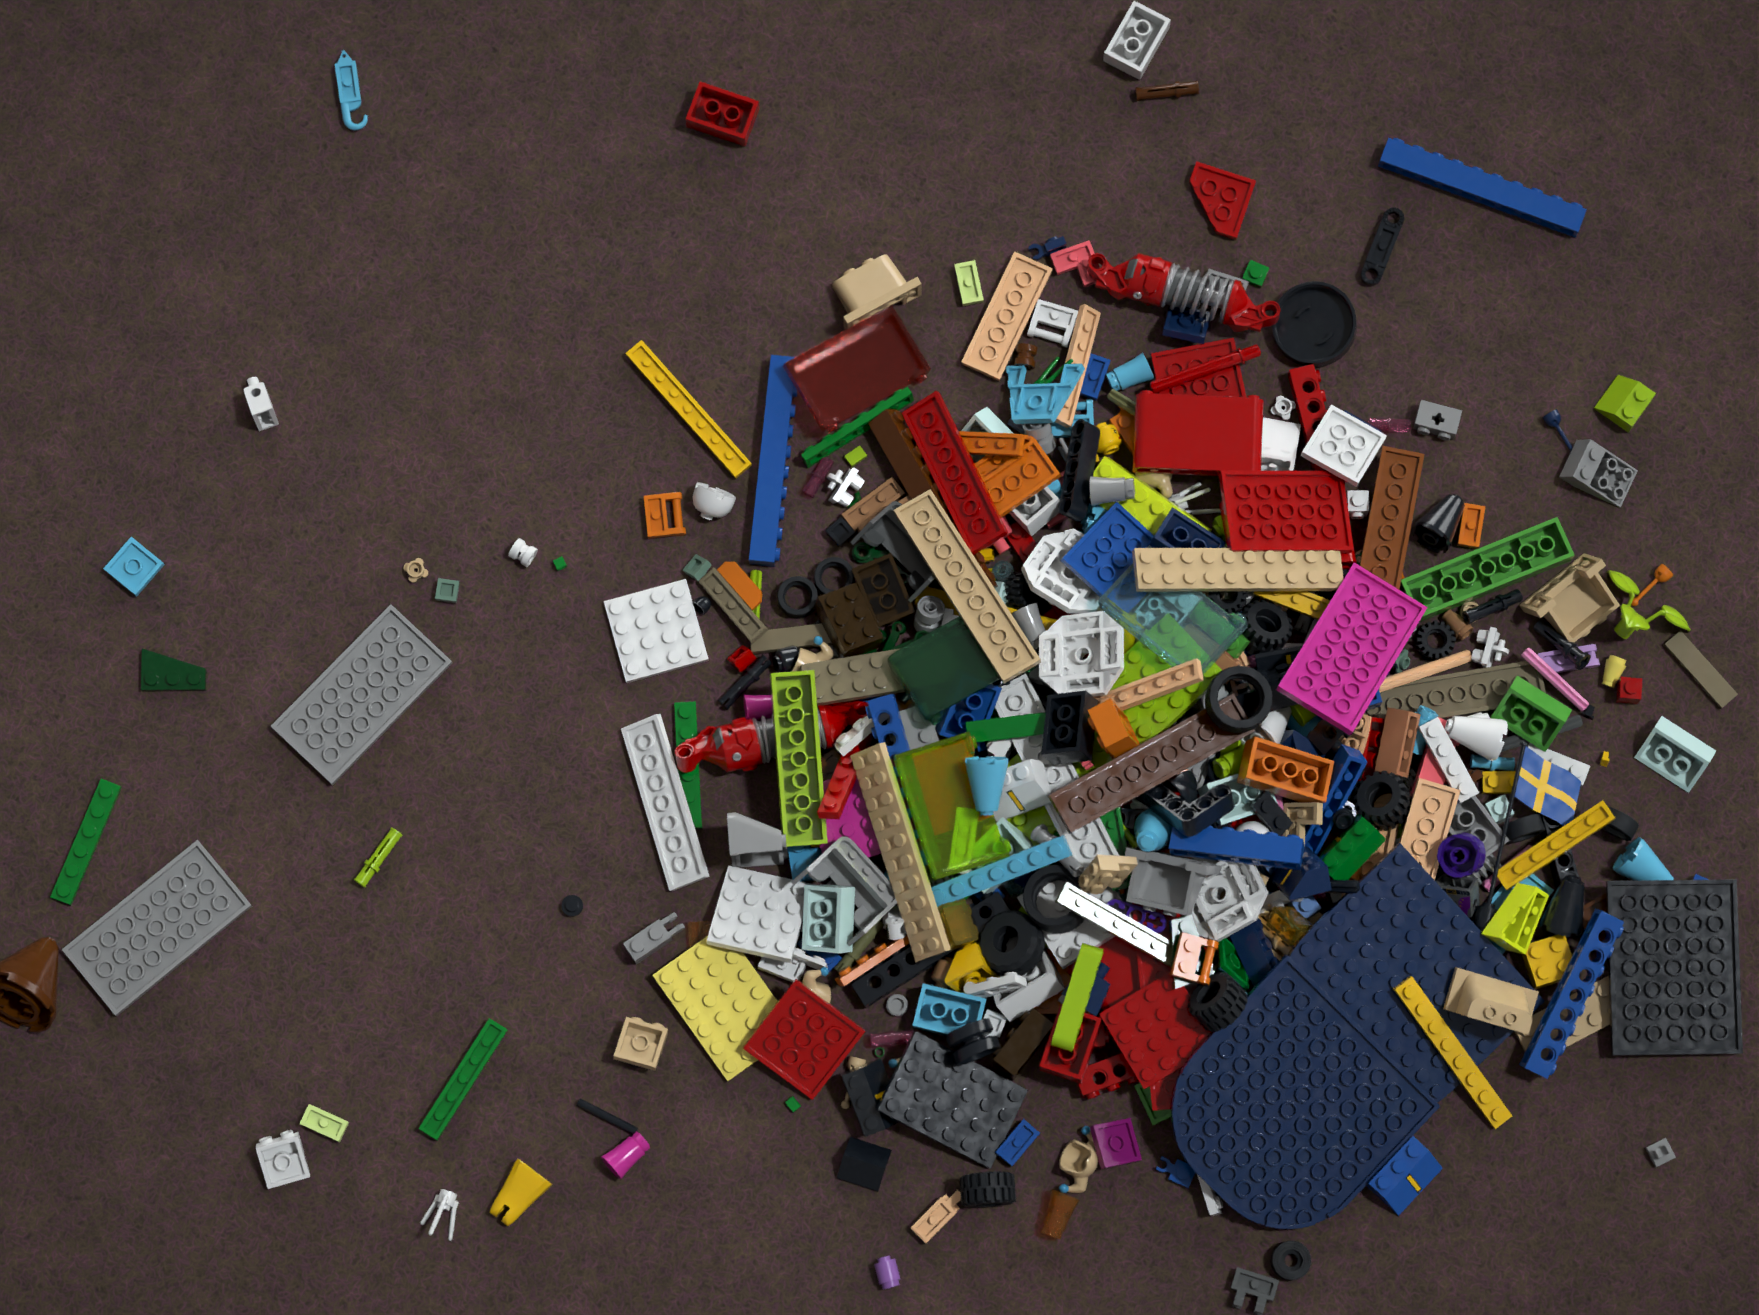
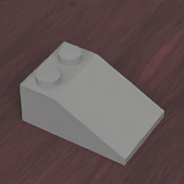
[1447,796,1510,858]

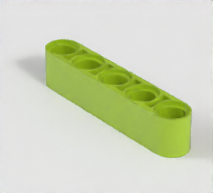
[1051,943,1104,1052]

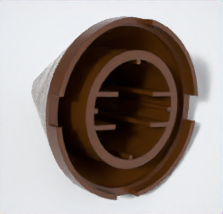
[0,937,59,1032]

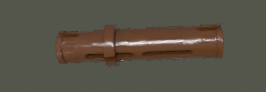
[1135,81,1199,101]

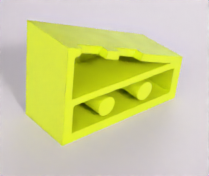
[1481,883,1549,955]

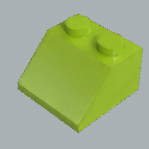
[1594,375,1656,433]

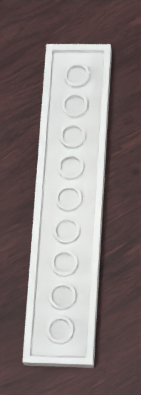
[995,673,1119,873]

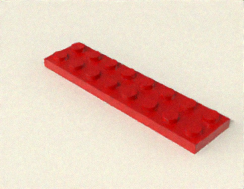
[902,391,1008,555]

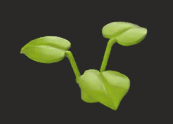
[1606,570,1691,639]

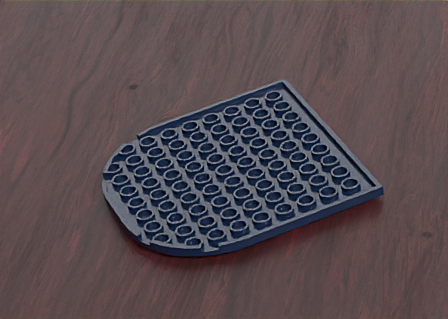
[1289,843,1544,1102]
[1171,955,1440,1229]

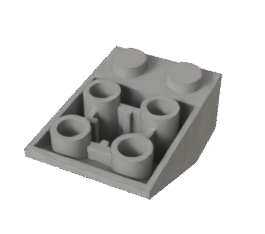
[1559,439,1638,508]

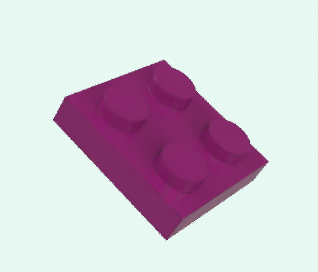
[1089,1118,1142,1169]

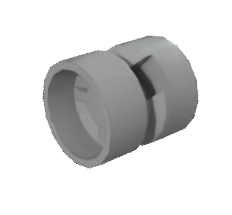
[1023,423,1056,454]
[913,596,945,635]

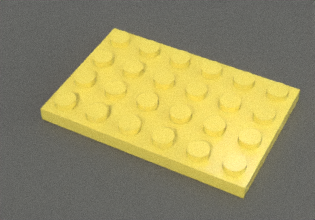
[652,936,778,1082]

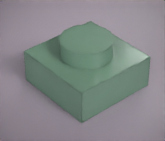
[683,554,712,581]
[435,578,460,603]

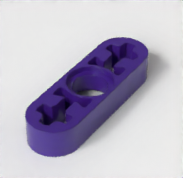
[1107,899,1167,933]

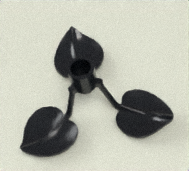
[1171,757,1233,829]

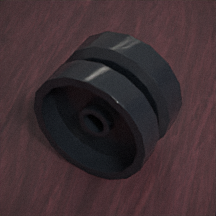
[945,1018,1001,1066]

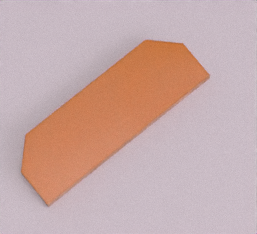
[717,562,762,610]

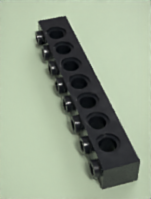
[851,891,1010,1008]

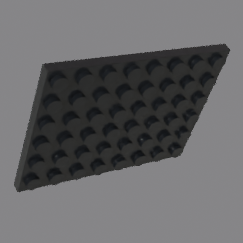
[1606,879,1743,1056]

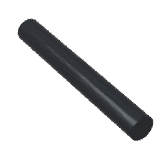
[577,1098,638,1135]

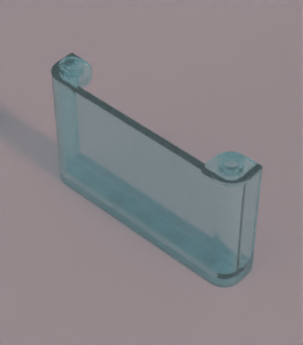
[1098,545,1248,675]

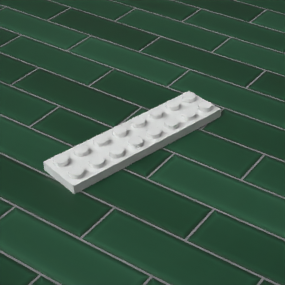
[621,714,710,891]

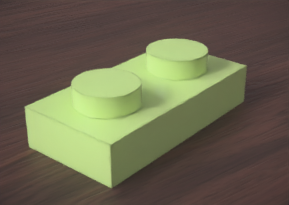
[954,260,984,306]
[300,1104,349,1142]

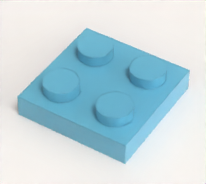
[103,537,165,597]

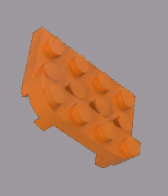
[975,434,1061,518]

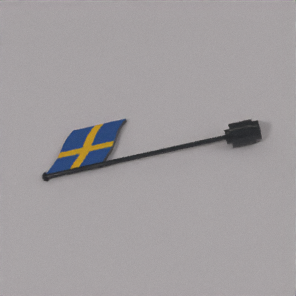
[1474,741,1581,932]

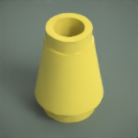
[1602,655,1626,688]

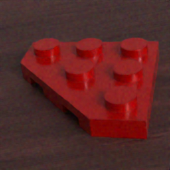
[1189,161,1256,240]

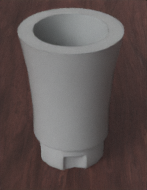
[1090,476,1135,506]
[1012,603,1045,651]

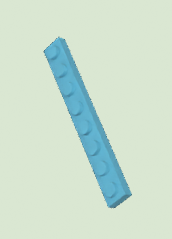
[931,835,1072,908]

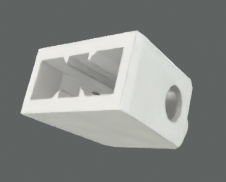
[243,377,279,431]

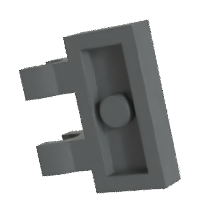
[1230,1267,1279,1315]

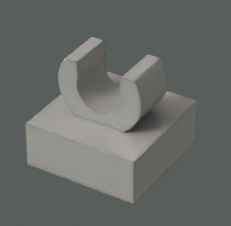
[1645,1138,1676,1168]

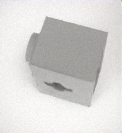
[1413,400,1462,441]

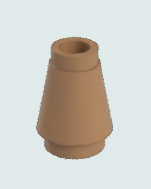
[1442,609,1474,640]

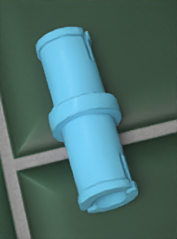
[1470,754,1515,771]

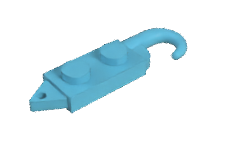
[335,50,368,130]

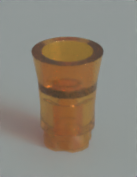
[1040,1189,1080,1240]

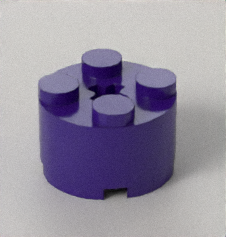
[1437,833,1486,878]

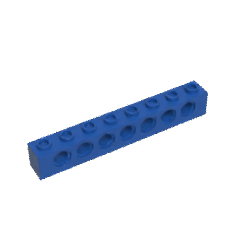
[865,694,942,866]
[1519,908,1624,1079]

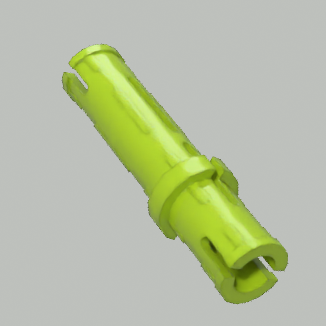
[354,827,403,888]

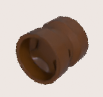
[1014,343,1038,370]

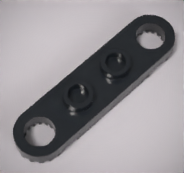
[1361,207,1404,286]

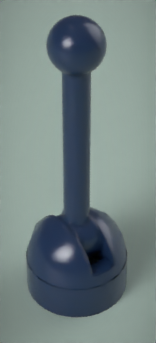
[1542,409,1573,454]

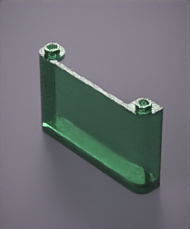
[887,616,1037,727]

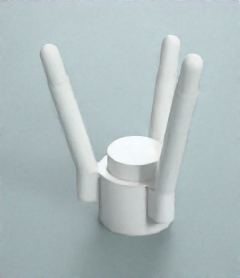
[1168,482,1220,515]
[420,1189,459,1241]

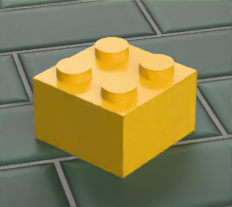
[1522,935,1572,990]

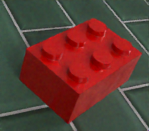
[686,81,760,147]
[1039,1005,1102,1084]

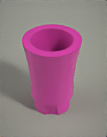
[743,695,772,721]
[601,1132,650,1180]

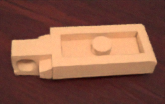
[911,1190,961,1244]

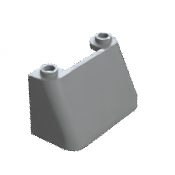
[727,812,788,868]

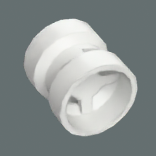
[508,538,538,567]

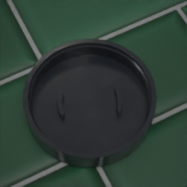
[1272,281,1357,367]

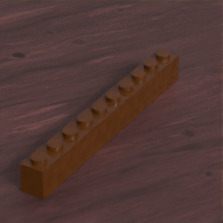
[868,409,998,588]

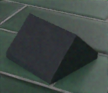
[837,1137,892,1192]

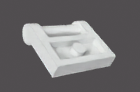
[1027,299,1078,348]

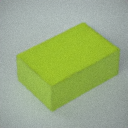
[844,445,867,467]

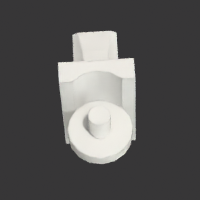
[827,467,865,507]
[1471,627,1509,668]

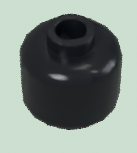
[772,645,799,672]

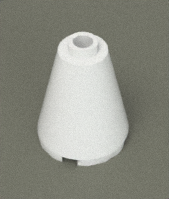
[1241,707,1292,744]
[1445,716,1508,761]

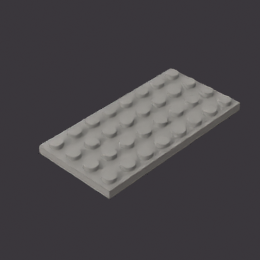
[271,604,452,785]
[62,840,252,1017]

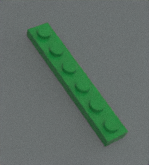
[801,387,914,468]
[674,701,702,830]
[50,778,122,906]
[419,1018,508,1141]

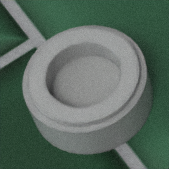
[886,994,908,1017]

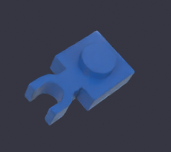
[1156,1157,1195,1188]

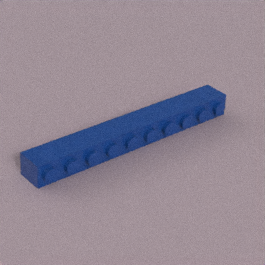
[1378,138,1587,238]
[749,355,800,567]

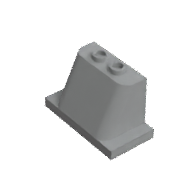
[1125,847,1222,916]

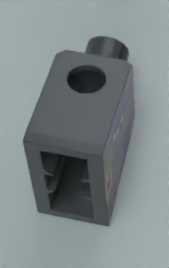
[1436,874,1480,919]

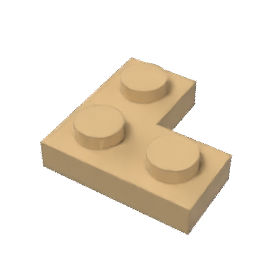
[1283,802,1323,847]

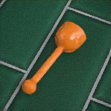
[1631,564,1674,606]

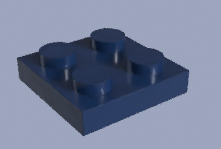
[1162,306,1210,344]

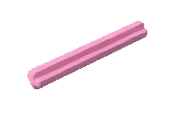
[1521,648,1589,711]

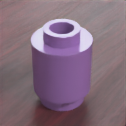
[874,1256,900,1290]

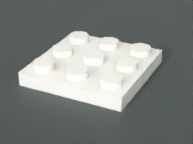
[1301,405,1387,487]

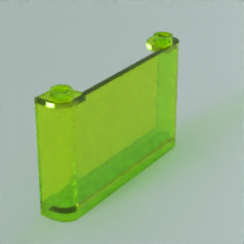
[894,732,1012,881]

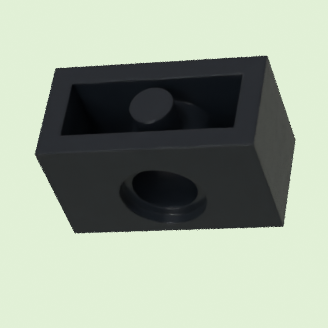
[1307,719,1356,755]

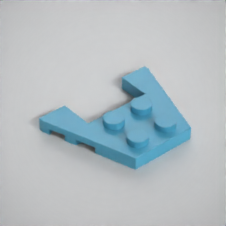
[1006,364,1085,424]

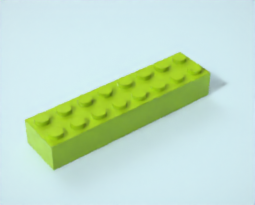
[770,670,828,847]

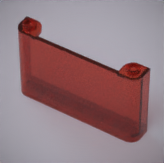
[783,305,931,433]

